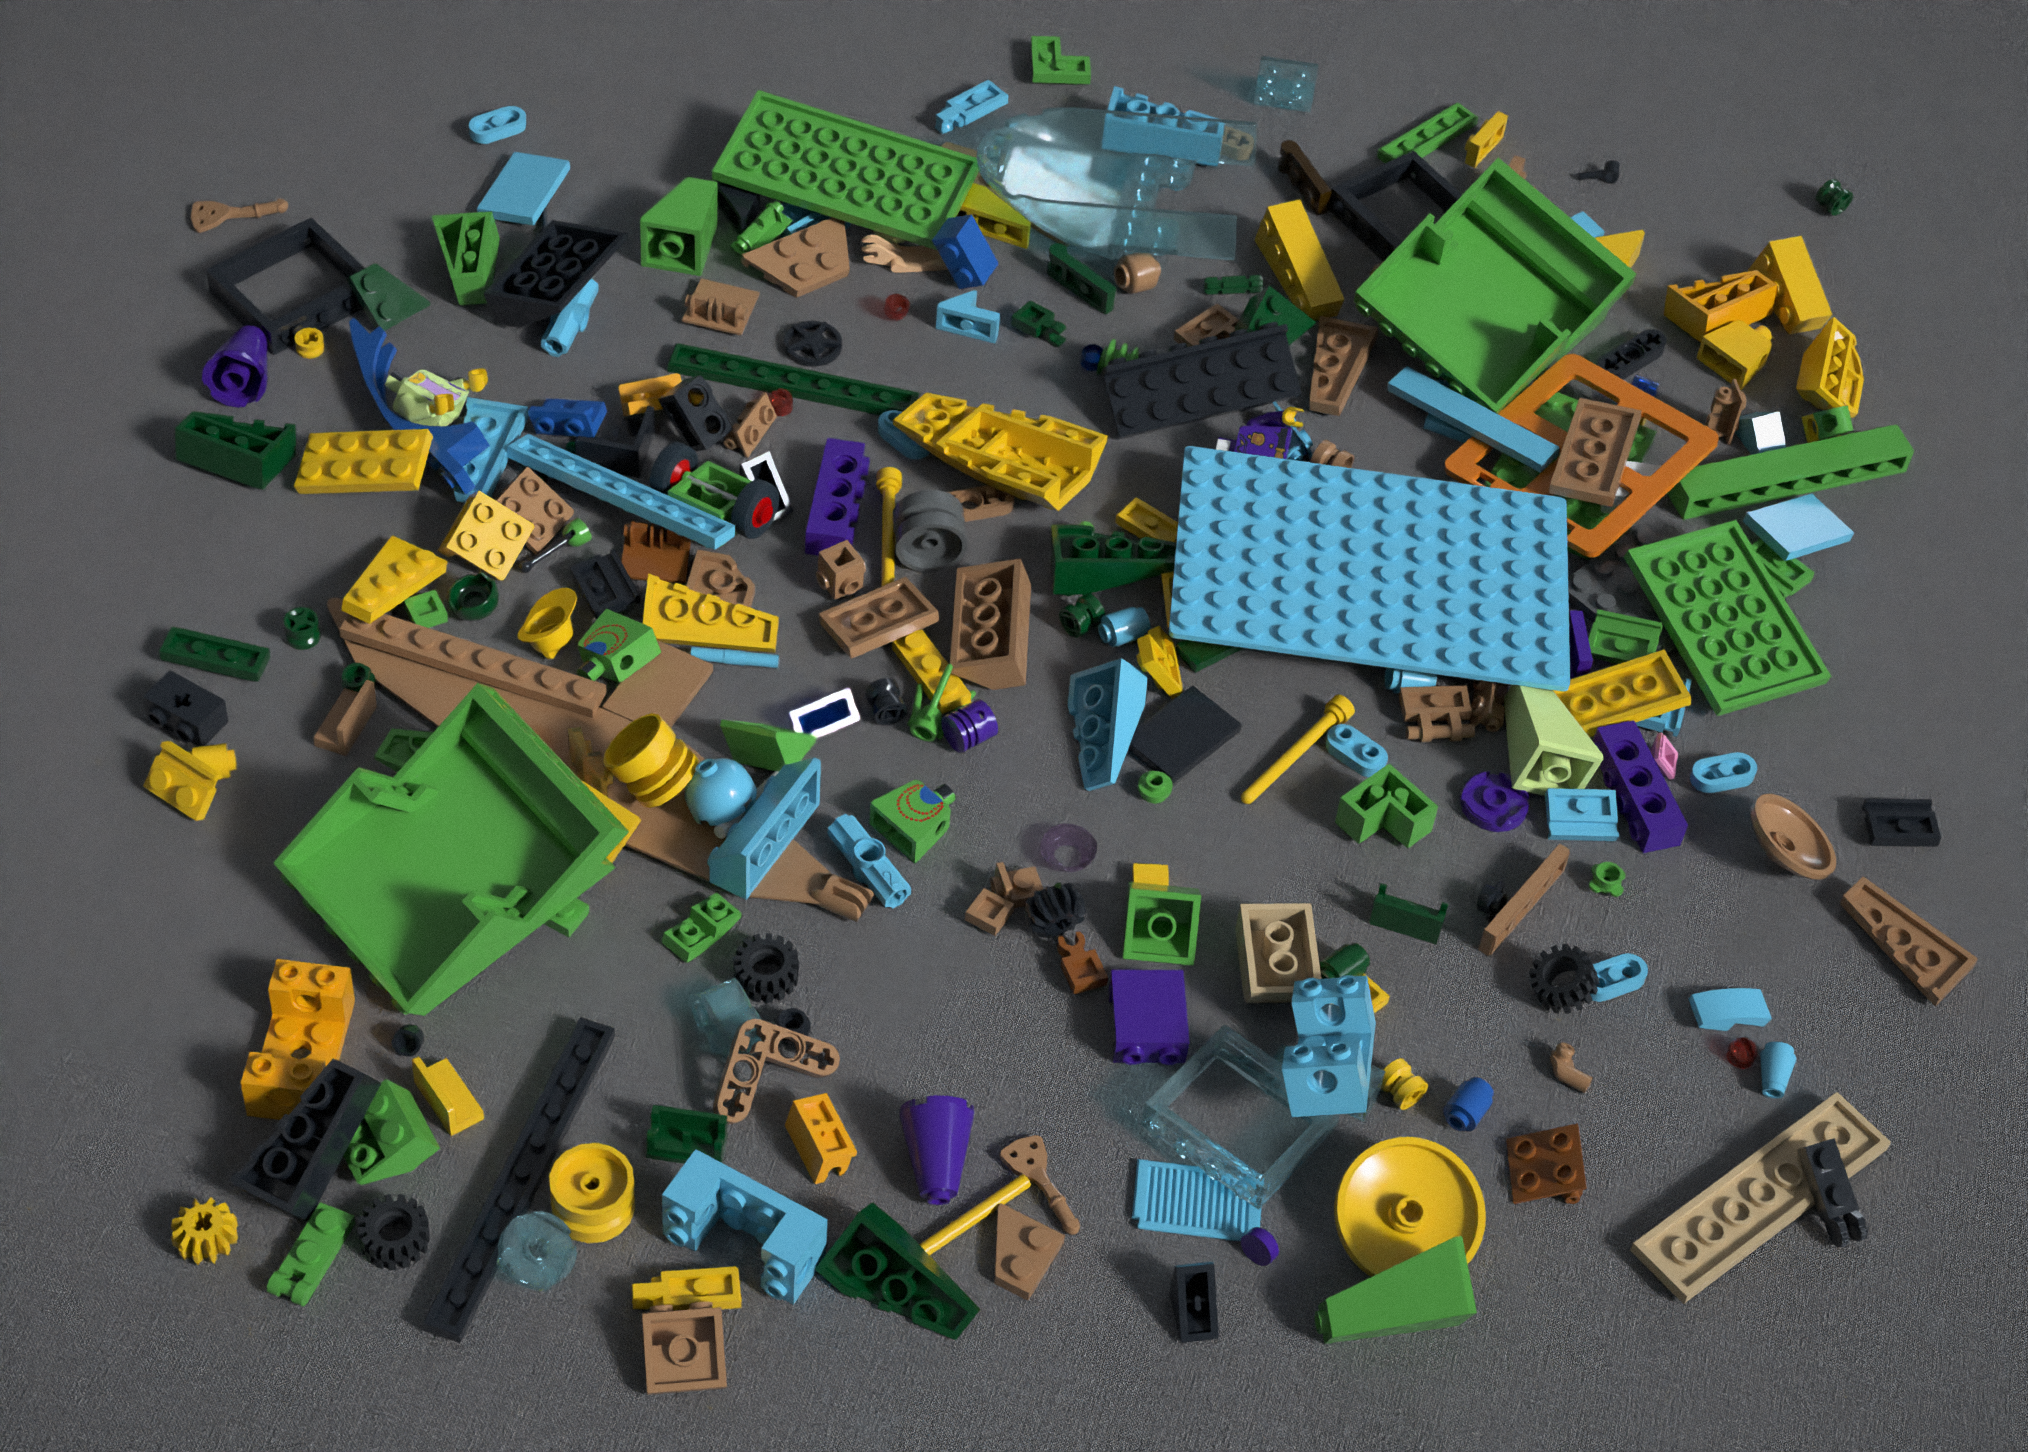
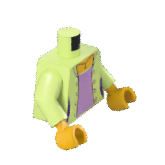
[385,368,488,426]

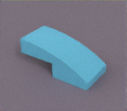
[1688,988,1772,1031]

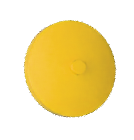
[1334,1137,1486,1277]

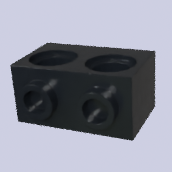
[658,375,734,452]

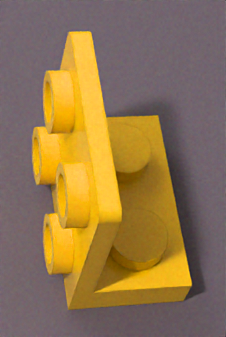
[437,491,534,581]

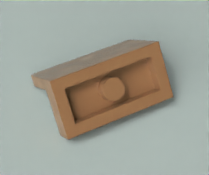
[313,680,377,756]

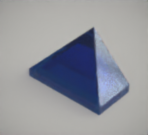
[787,688,860,738]

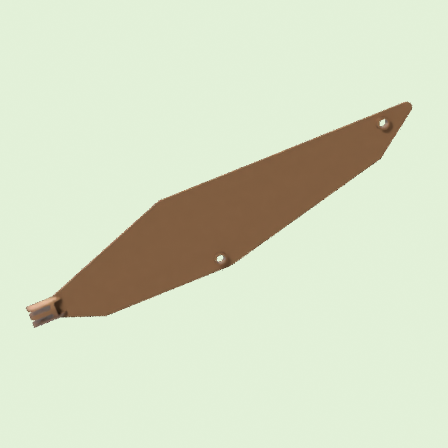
[327,597,874,922]

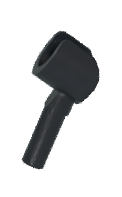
[1579,160,1620,184]

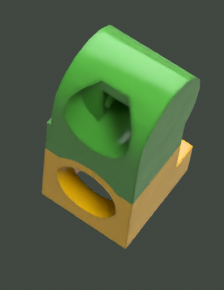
[1802,406,1853,443]

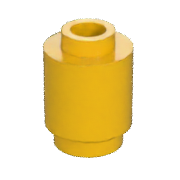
[188,743,237,779]

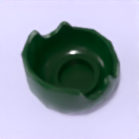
[448,572,499,621]

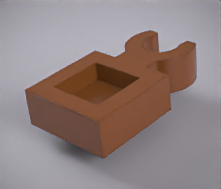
[1057,931,1108,994]

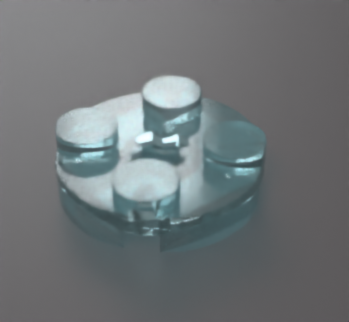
[497,1211,577,1291]

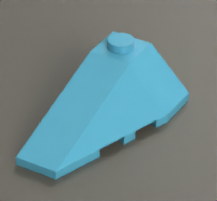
[1068,658,1148,791]

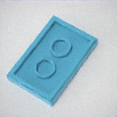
[477,152,571,226]
[1743,493,1854,561]

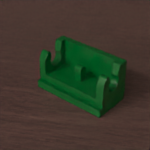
[1369,883,1449,945]
[646,1104,728,1164]

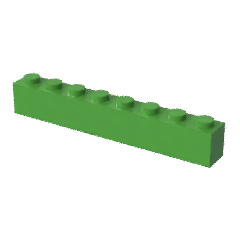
[1667,424,1914,520]

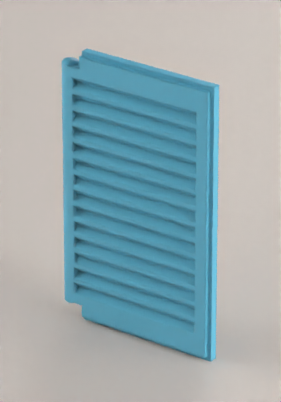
[1132,1159,1263,1241]

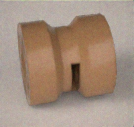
[1310,440,1354,468]

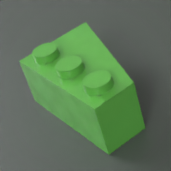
[431,211,500,305]

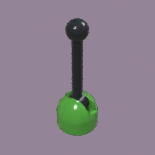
[519,518,592,573]

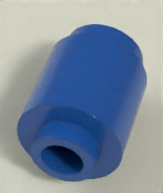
[1443,1077,1494,1132]

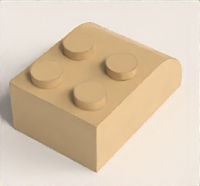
[1235,903,1321,1003]

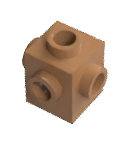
[816,540,866,600]

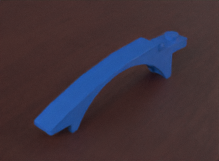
[349,318,490,495]

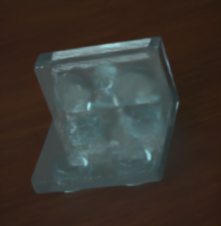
[1254,56,1318,112]

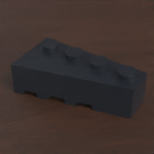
[228,1058,382,1221]

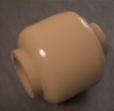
[1114,251,1161,294]

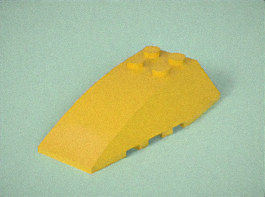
[893,392,1107,511]

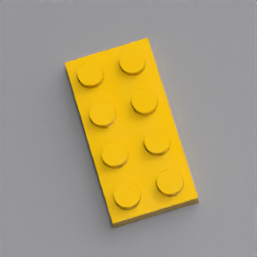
[294,429,433,494]
[1553,649,1691,737]

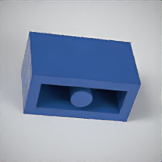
[932,214,999,289]

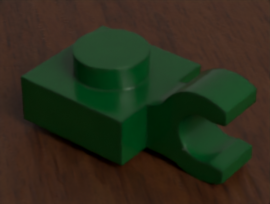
[1011,300,1066,348]

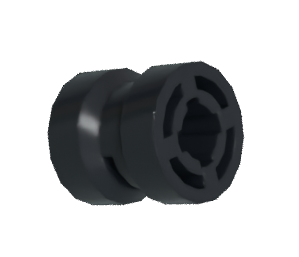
[865,678,907,726]

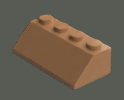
[950,558,1031,690]

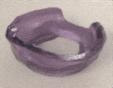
[1040,823,1097,873]

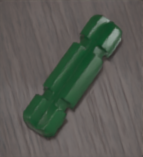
[1204,275,1263,295]

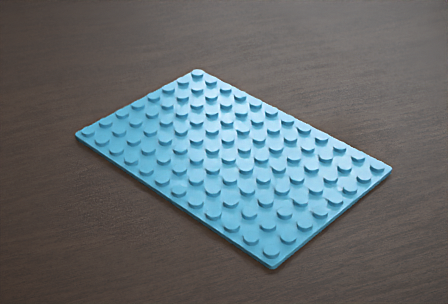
[1168,446,1570,691]

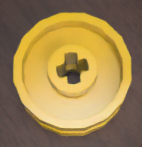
[549,1143,635,1243]

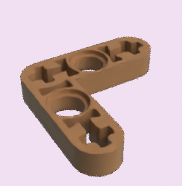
[713,1019,840,1125]

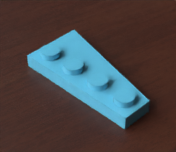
[454,397,529,502]

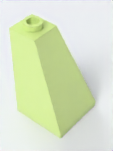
[1504,685,1603,796]

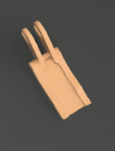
[862,235,948,273]

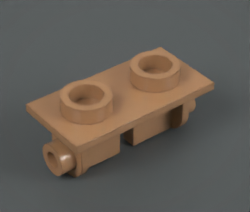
[1705,379,1746,445]
[724,392,777,458]
[1470,679,1508,732]

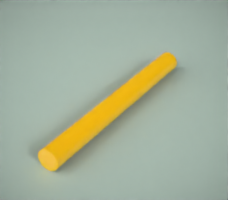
[919,1174,1031,1255]

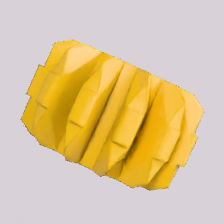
[171,1197,238,1265]

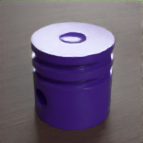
[941,699,998,753]

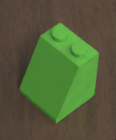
[640,177,717,276]

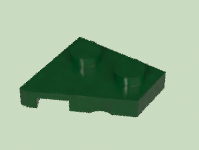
[346,263,431,331]

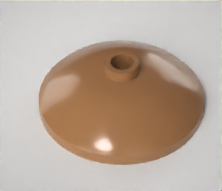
[1751,794,1836,880]

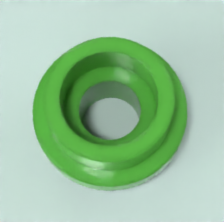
[1138,771,1172,804]

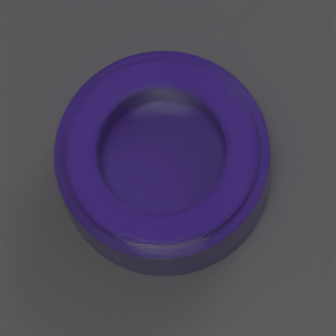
[1241,1227,1279,1266]

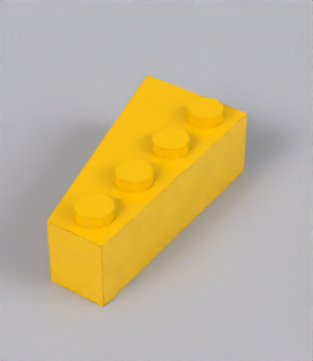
[1254,200,1345,321]

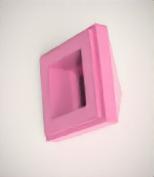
[1650,732,1678,780]

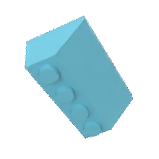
[707,757,821,900]

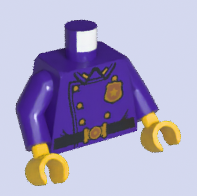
[1216,407,1304,459]

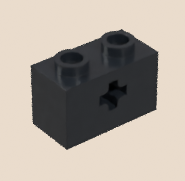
[143,670,229,747]

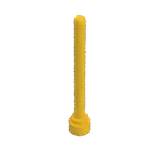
[876,467,902,587]
[1241,694,1355,804]

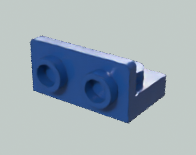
[528,398,607,438]

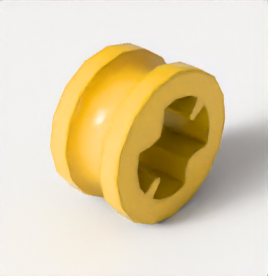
[294,327,325,359]

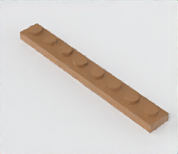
[340,614,606,718]

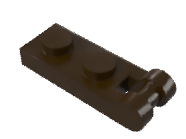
[1277,140,1331,216]

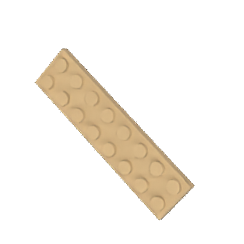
[1630,1092,1891,1304]

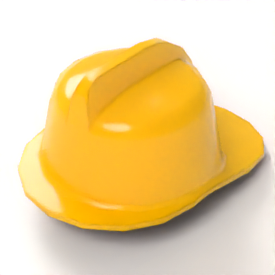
[517,588,577,659]

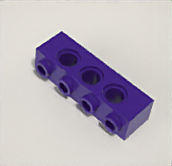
[805,438,870,556]
[1593,720,1688,853]

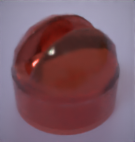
[884,293,910,321]
[768,388,793,416]
[1726,1037,1757,1069]

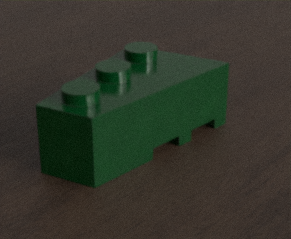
[1233,286,1316,346]
[175,411,296,490]

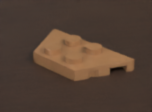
[741,217,850,298]

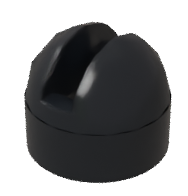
[392,1024,424,1057]

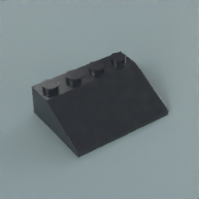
[484,220,629,328]

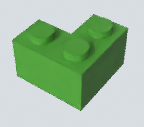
[1335,764,1438,849]

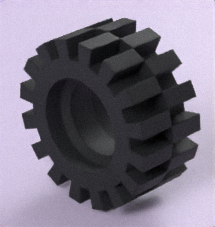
[733,933,799,1003]
[1529,944,1599,1014]
[357,1194,430,1270]

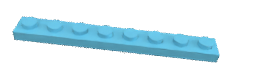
[507,434,735,550]

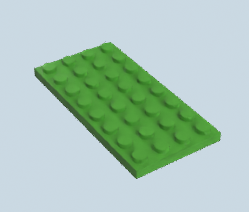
[712,90,982,250]

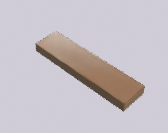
[1478,843,1570,956]

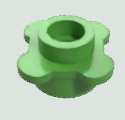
[1589,862,1626,897]

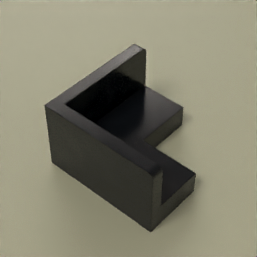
[575,406,655,478]

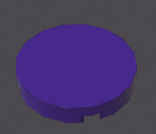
[1460,771,1529,832]

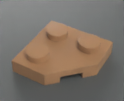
[686,550,755,608]

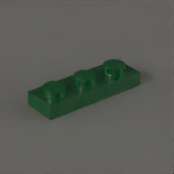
[159,626,271,682]

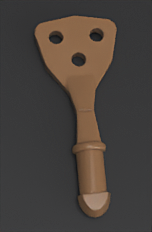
[191,198,289,233]
[999,1135,1080,1235]

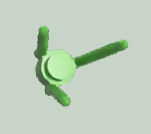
[907,664,976,742]

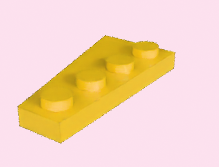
[341,535,448,624]
[642,574,779,653]

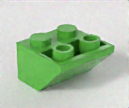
[343,1079,440,1185]

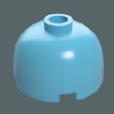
[684,758,757,826]

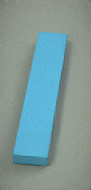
[1388,366,1560,473]

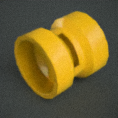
[1376,1058,1428,1110]

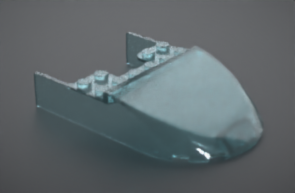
[977,107,1257,260]

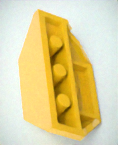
[1796,317,1864,418]

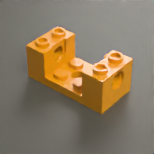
[241,959,355,1120]

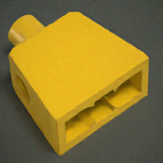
[1696,320,1772,390]

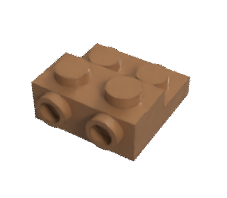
[642,1302,727,1395]

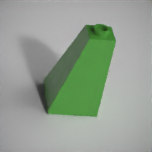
[1315,1236,1477,1344]

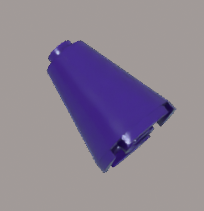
[202,326,268,408]
[899,1095,974,1205]

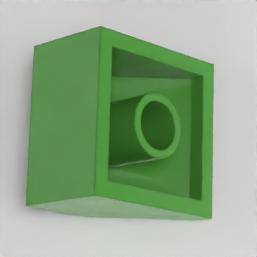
[1123,882,1201,965]

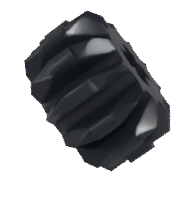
[1024,882,1087,938]

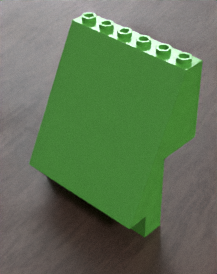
[1354,157,1637,414]
[273,683,629,1016]

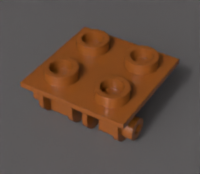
[621,521,691,583]
[1506,1123,1587,1204]

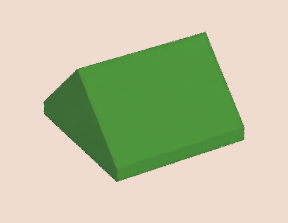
[720,719,817,772]

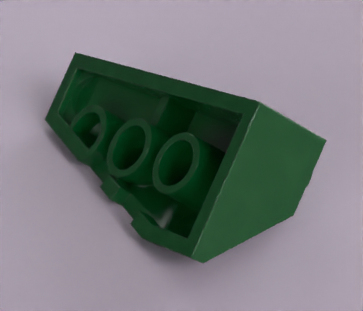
[1050,525,1176,596]

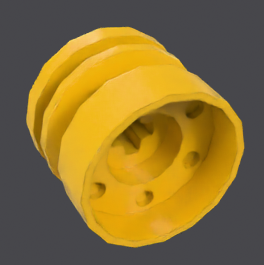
[603,713,699,808]

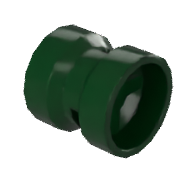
[1059,593,1105,638]

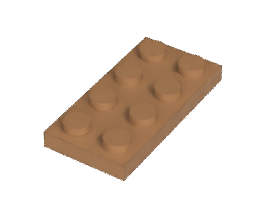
[1549,398,1642,507]

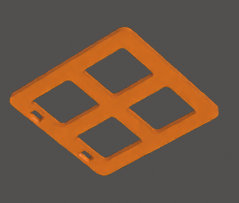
[1444,354,1719,557]

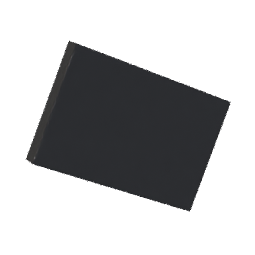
[1128,685,1242,784]

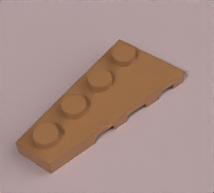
[1309,316,1378,416]

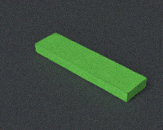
[1377,102,1478,163]

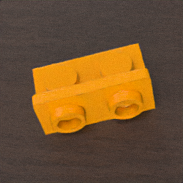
[618,373,691,416]

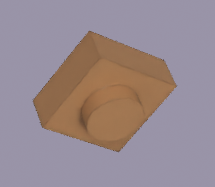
[965,888,1014,936]

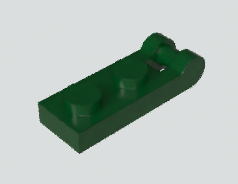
[1047,243,1116,315]

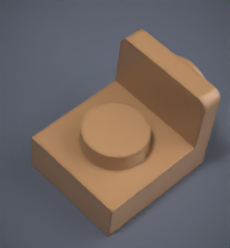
[990,862,1043,908]

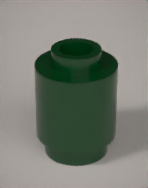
[1319,943,1370,979]

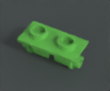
[730,201,792,255]

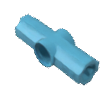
[541,278,599,357]
[827,814,911,909]

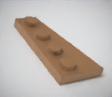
[1840,877,1978,1007]

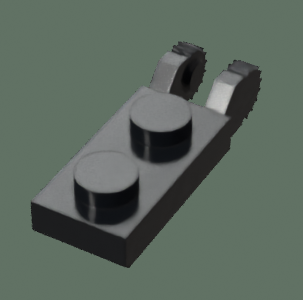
[1797,1138,1869,1248]

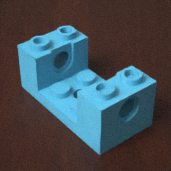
[1282,975,1376,1117]
[662,1149,828,1305]

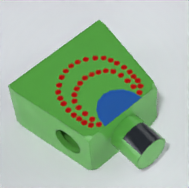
[577,609,661,682]
[869,780,956,863]

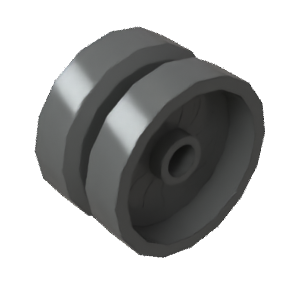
[892,490,968,572]

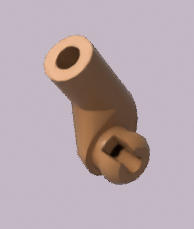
[1550,1042,1593,1094]

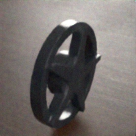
[784,321,842,366]

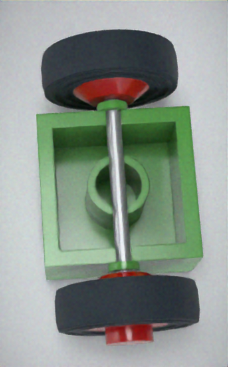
[650,442,779,547]

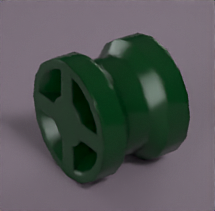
[1815,179,1853,216]
[283,607,320,650]

